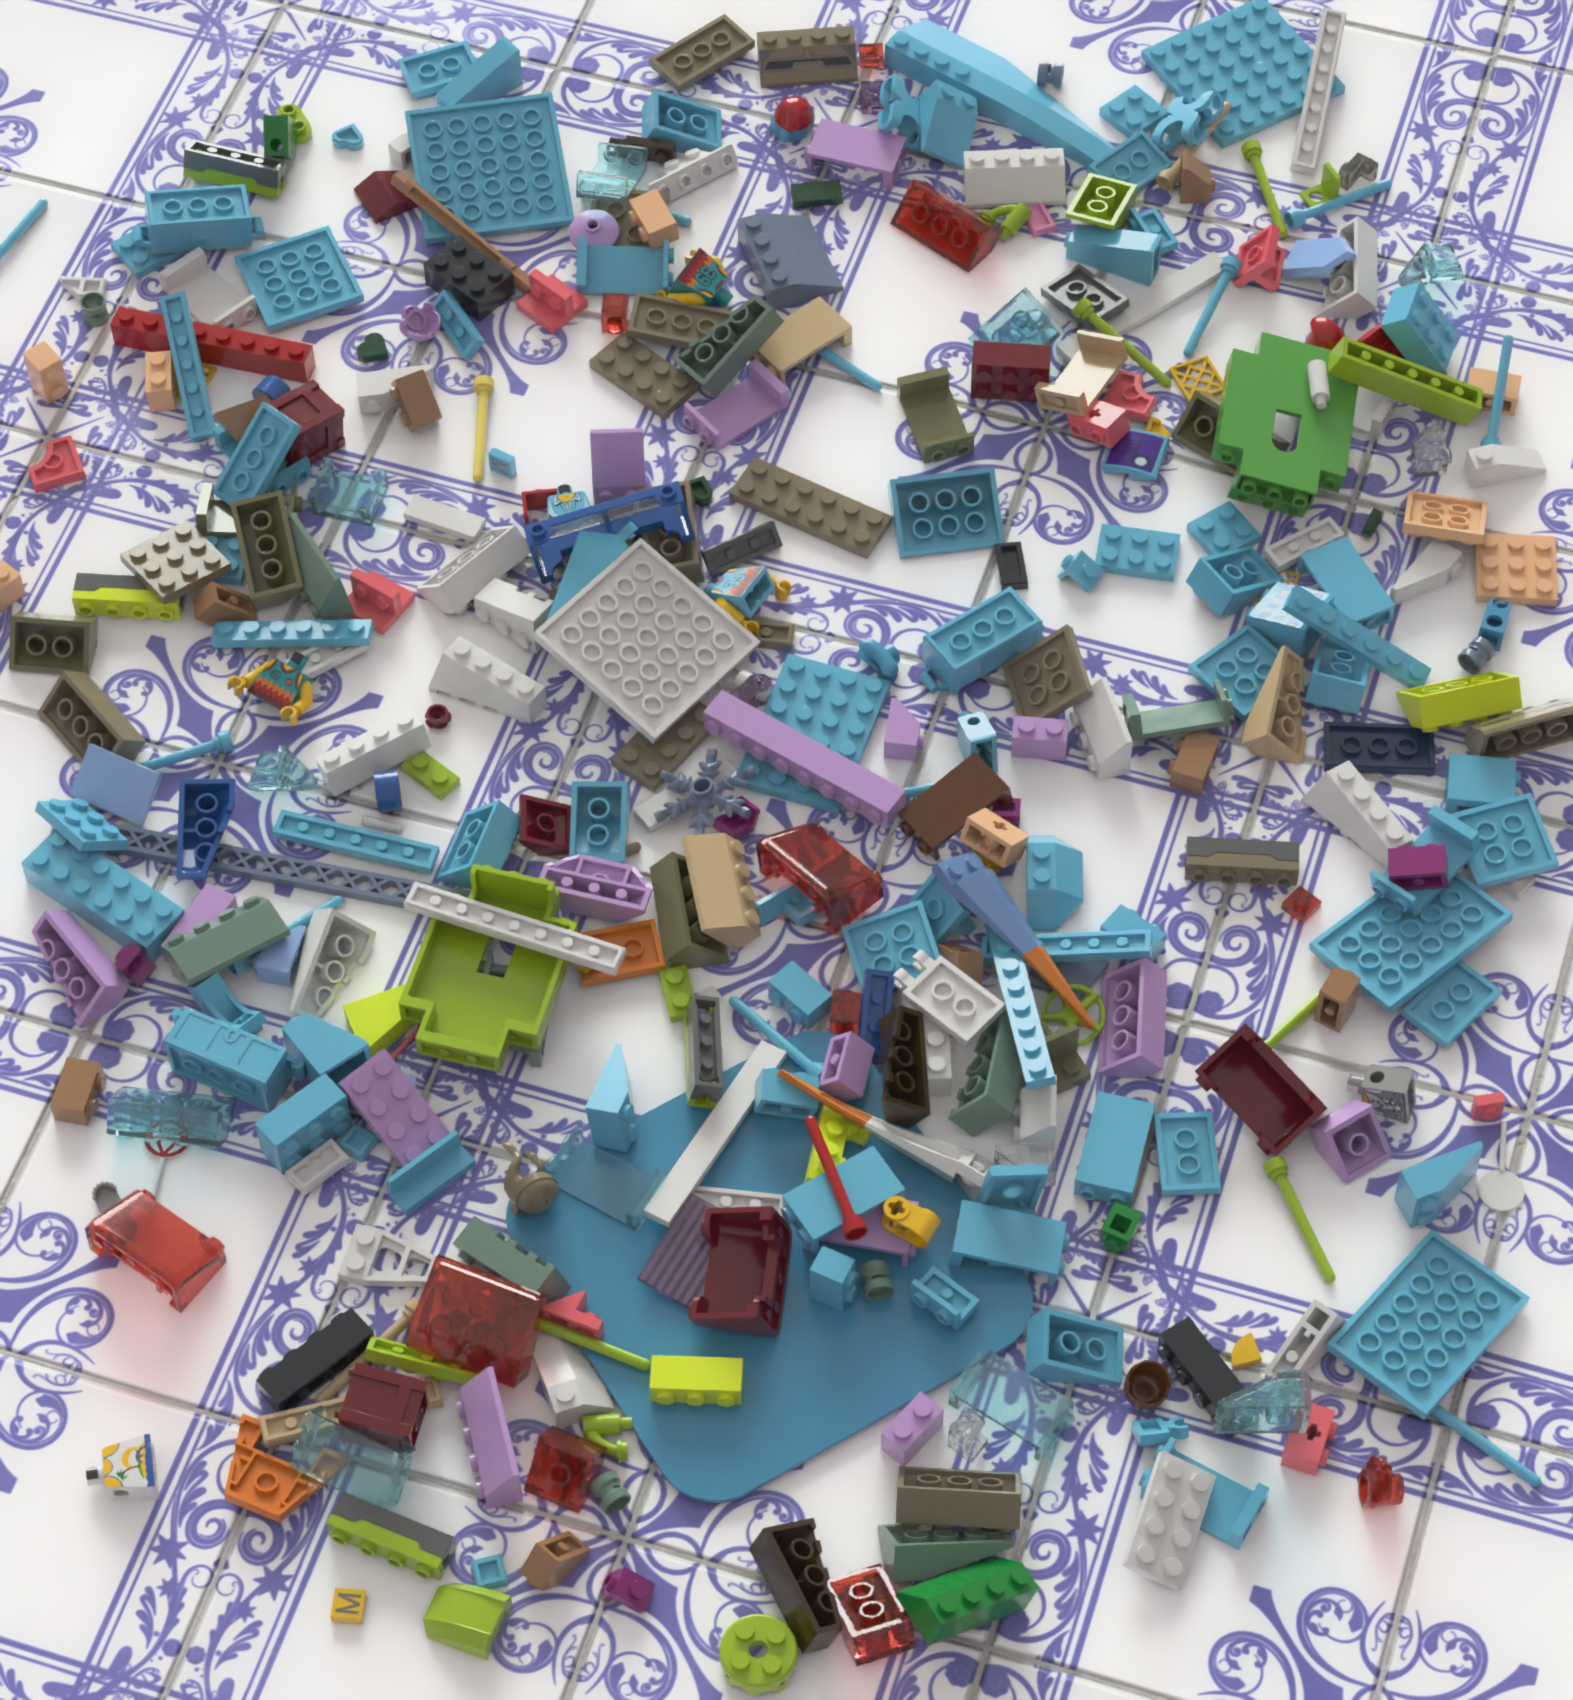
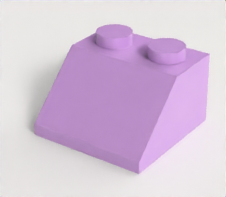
[1308,1099,1393,1184]

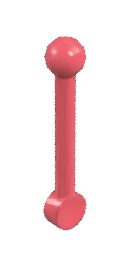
[389,1023,421,1062]

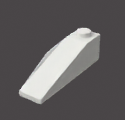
[290,908,377,1018]
[523,1317,615,1429]

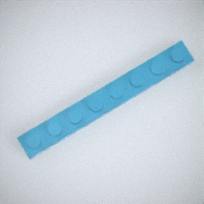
[984,923,1056,1091]

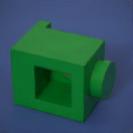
[1099,1202,1143,1253]

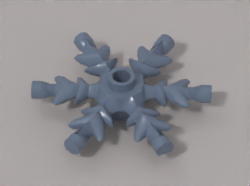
[653,749,757,835]

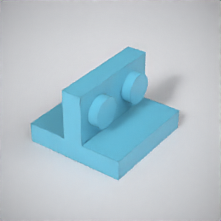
[907,873,977,943]

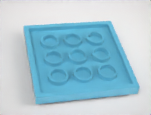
[234,225,364,333]

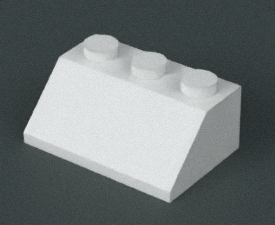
[1069,677,1133,781]

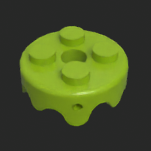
[719,1614,798,1696]

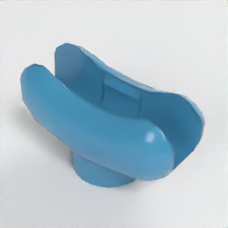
[857,639,900,684]

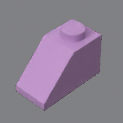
[884,698,925,761]

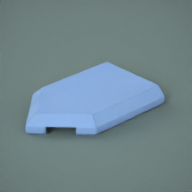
[1282,237,1357,279]

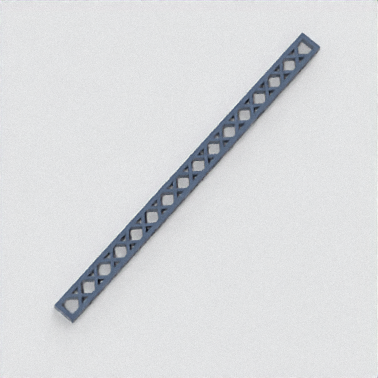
[107,823,471,908]

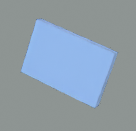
[70,743,163,826]

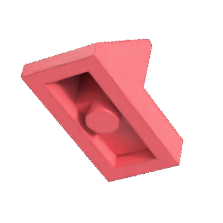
[543,1291,605,1341]

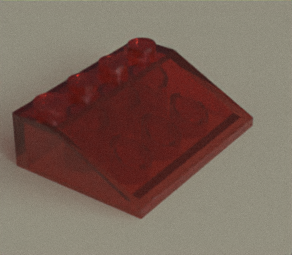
[406,1254,547,1388]

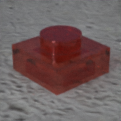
[859,43,884,68]
[1281,886,1322,924]

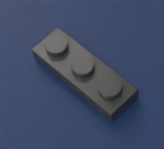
[700,521,783,576]

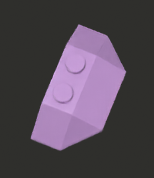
[540,854,653,923]

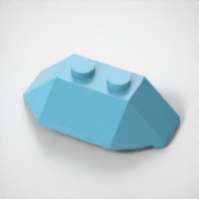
[1026,835,1084,932]

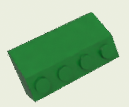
[895,1556,1039,1646]

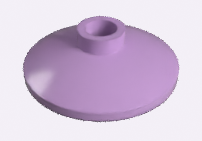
[569,210,619,249]

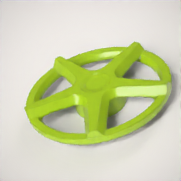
[1041,984,1105,1046]

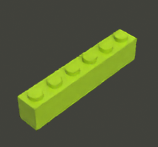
[1327,336,1483,426]

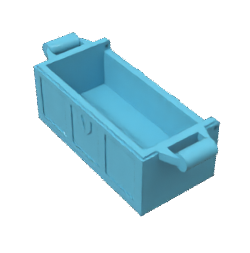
[132,184,265,254]
[919,586,1044,696]
[164,1008,306,1112]

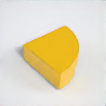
[1145,416,1170,438]
[1231,1332,1262,1371]

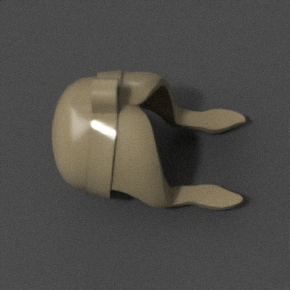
[501,1141,559,1217]

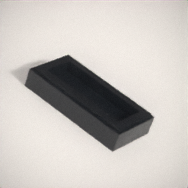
[994,541,1028,591]

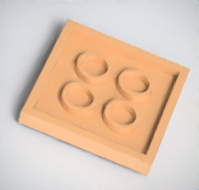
[1402,490,1488,545]
[1474,533,1558,606]

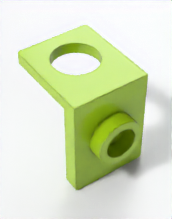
[1300,162,1341,208]

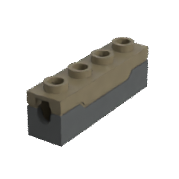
[1184,836,1299,887]

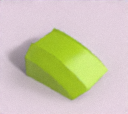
[423,1583,512,1661]

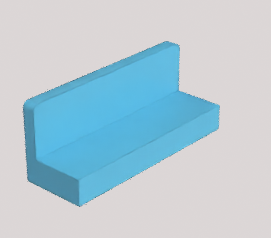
[386,1130,476,1216]

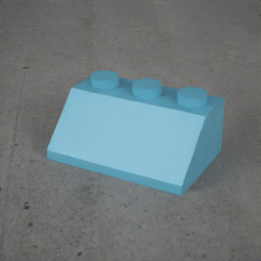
[436,800,519,890]

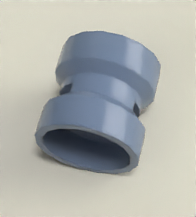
[1037,60,1065,88]
[1457,636,1495,674]

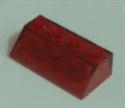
[890,179,1003,272]

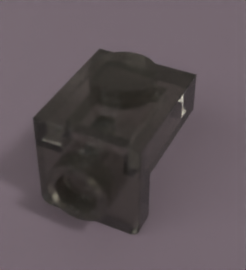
[1339,152,1379,191]

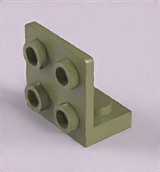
[1045,1024,1091,1095]

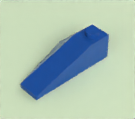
[176,779,236,880]

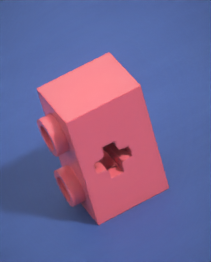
[1066,400,1131,448]
[1280,1399,1338,1476]

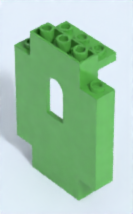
[1211,332,1358,518]

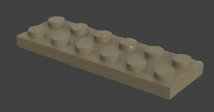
[729,457,893,559]

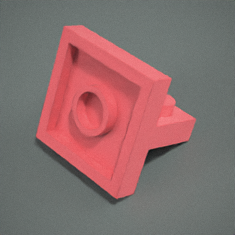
[1232,223,1286,293]
[516,268,588,335]
[347,568,415,635]

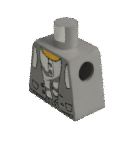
[1346,1064,1417,1124]

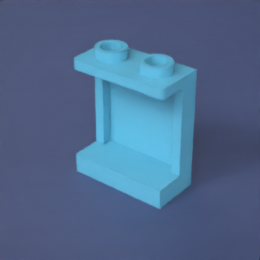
[1445,753,1521,814]

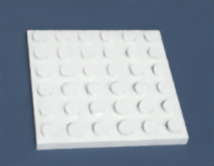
[532,538,760,744]

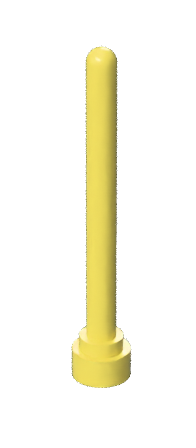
[473,375,494,482]

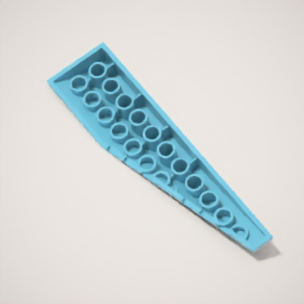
[884,19,1115,167]

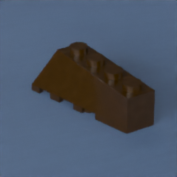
[879,1005,931,1129]
[749,1518,843,1654]

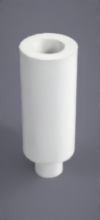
[1307,359,1330,409]

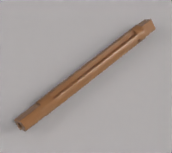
[390,170,530,295]

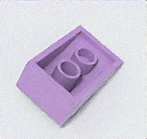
[590,428,646,504]

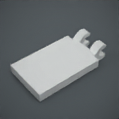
[893,949,1006,1047]

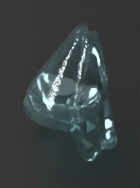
[1398,240,1464,286]
[248,744,318,791]

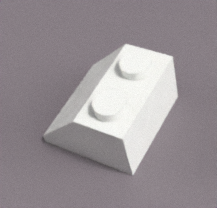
[1013,1075,1057,1155]

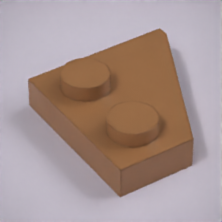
[212,395,271,443]

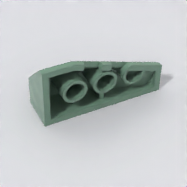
[877,1524,1014,1585]

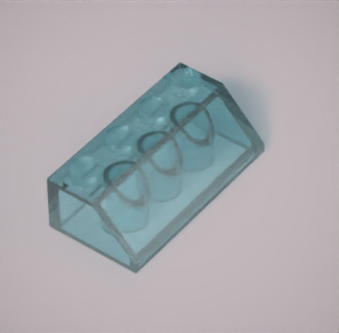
[106,1086,236,1149]

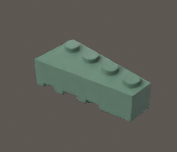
[671,295,784,398]
[948,1010,1022,1137]
[452,1216,571,1313]

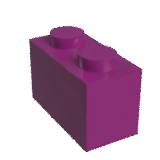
[1388,844,1448,891]

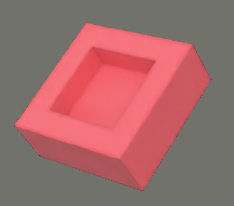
[1470,1092,1505,1121]

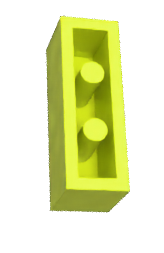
[650,1355,743,1407]

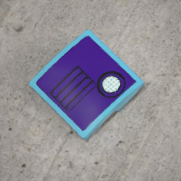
[1101,429,1170,481]

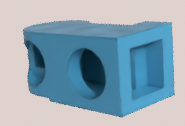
[1478,598,1512,652]

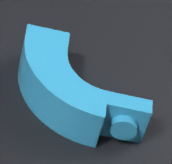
[186,972,267,1035]

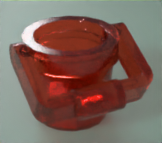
[1357,1455,1404,1509]

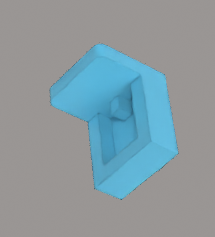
[1057,550,1105,592]

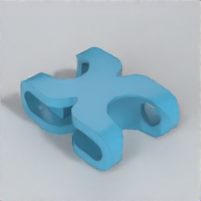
[878,73,923,153]
[1152,90,1224,152]

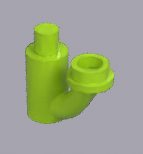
[978,202,1032,242]
[583,1413,633,1463]

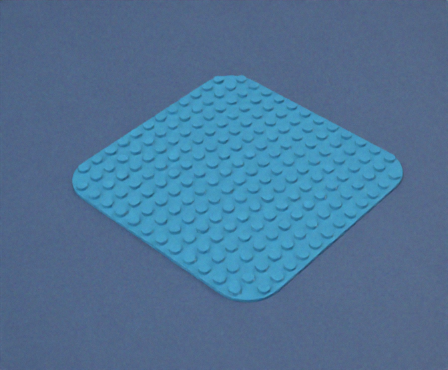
[506,1031,1033,1503]

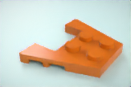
[224,1413,349,1523]

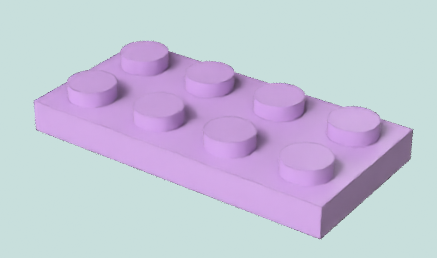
[337,1048,450,1168]

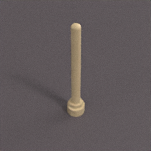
[1156,102,1231,191]
[315,1297,429,1403]

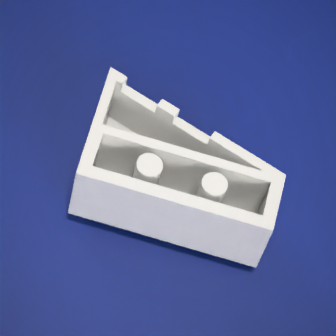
[474,578,554,654]

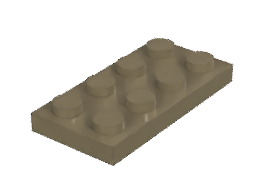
[649,14,755,93]
[626,292,733,349]
[589,331,699,420]
[611,701,710,793]

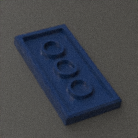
[1323,721,1435,776]

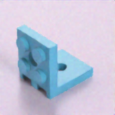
[976,1164,1048,1267]

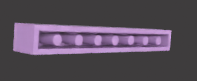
[703,690,906,828]

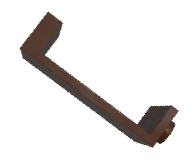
[898,752,1013,861]

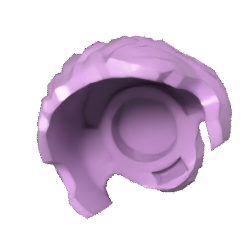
[399,302,441,342]

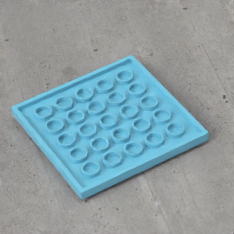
[1141,0,1345,149]
[405,92,574,244]

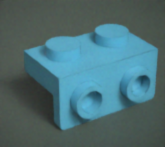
[1126,207,1179,255]
[910,1266,980,1330]

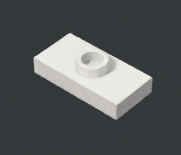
[285,1138,350,1196]

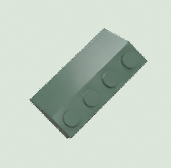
[288,512,354,620]
[161,896,291,985]

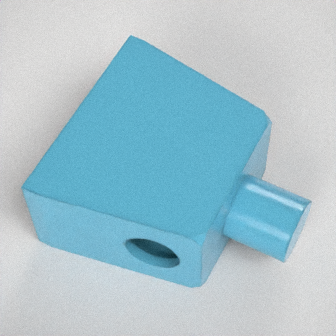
[957,711,998,773]

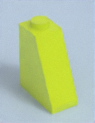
[343,984,416,1057]

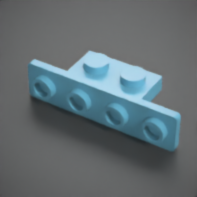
[755,850,851,927]

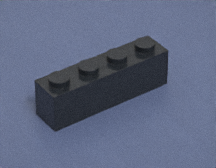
[256,1308,375,1412]
[1157,1316,1261,1440]

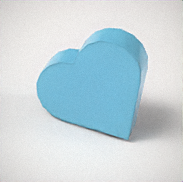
[332,123,364,151]

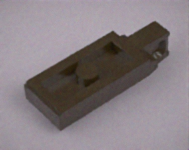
[607,135,677,165]

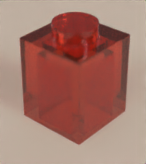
[601,293,630,334]
[830,990,862,1036]

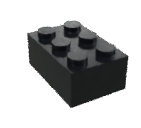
[423,236,515,322]

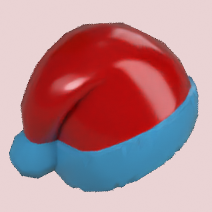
[770,96,815,143]
[1304,316,1347,350]

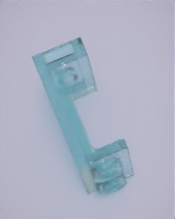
[308,459,389,527]

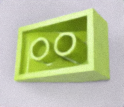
[1065,173,1137,230]

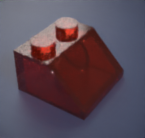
[523,1425,608,1513]

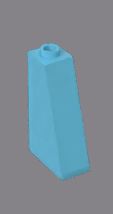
[436,36,523,107]
[1064,224,1163,287]

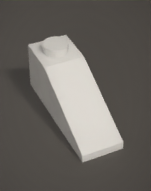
[355,364,435,414]
[1463,444,1547,489]
[1390,538,1463,605]
[1263,1299,1347,1390]

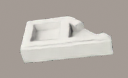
[60,276,108,302]

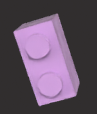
[1011,716,1069,761]
[819,1031,875,1103]
[881,1391,944,1466]

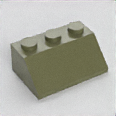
[9,612,98,675]

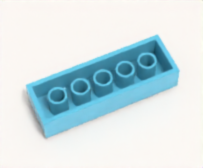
[21,829,185,962]

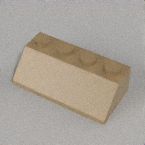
[682,833,761,950]

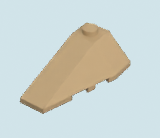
[1242,645,1306,764]

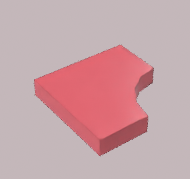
[1102,370,1158,422]
[28,435,86,493]

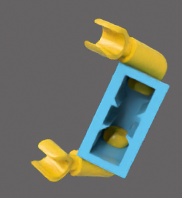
[706,566,791,635]

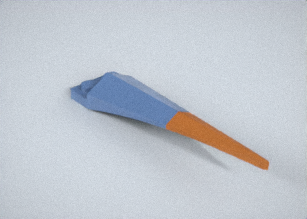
[931,851,1095,1030]

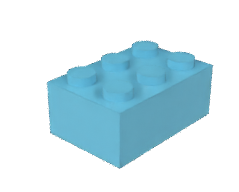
[1380,282,1459,373]
[255,1073,352,1175]

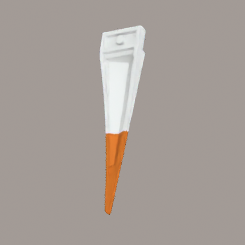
[777,1069,996,1188]

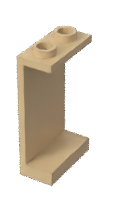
[750,296,852,385]
[1034,330,1128,417]

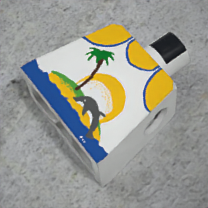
[86,1434,159,1500]

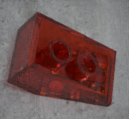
[827,1563,916,1667]

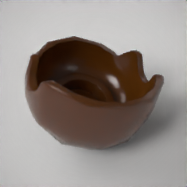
[1123,1360,1172,1410]

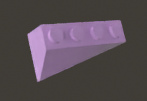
[31,910,130,1028]

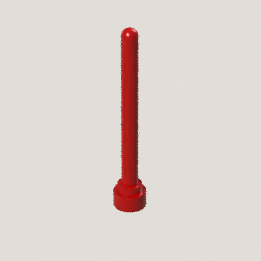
[805,1116,868,1241]

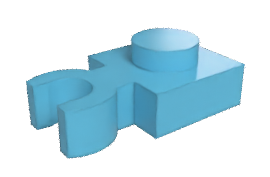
[1132,1417,1189,1447]

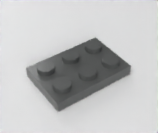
[1040,264,1130,330]

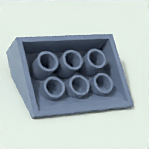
[737,213,843,310]

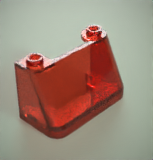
[756,822,884,934]
[85,1189,227,1313]

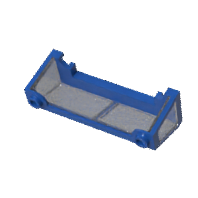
[523,481,696,584]

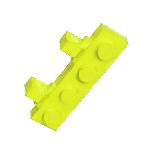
[804,1104,870,1183]

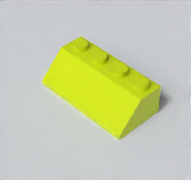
[1396,671,1523,732]

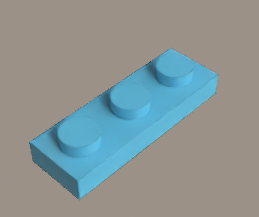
[432,289,485,360]

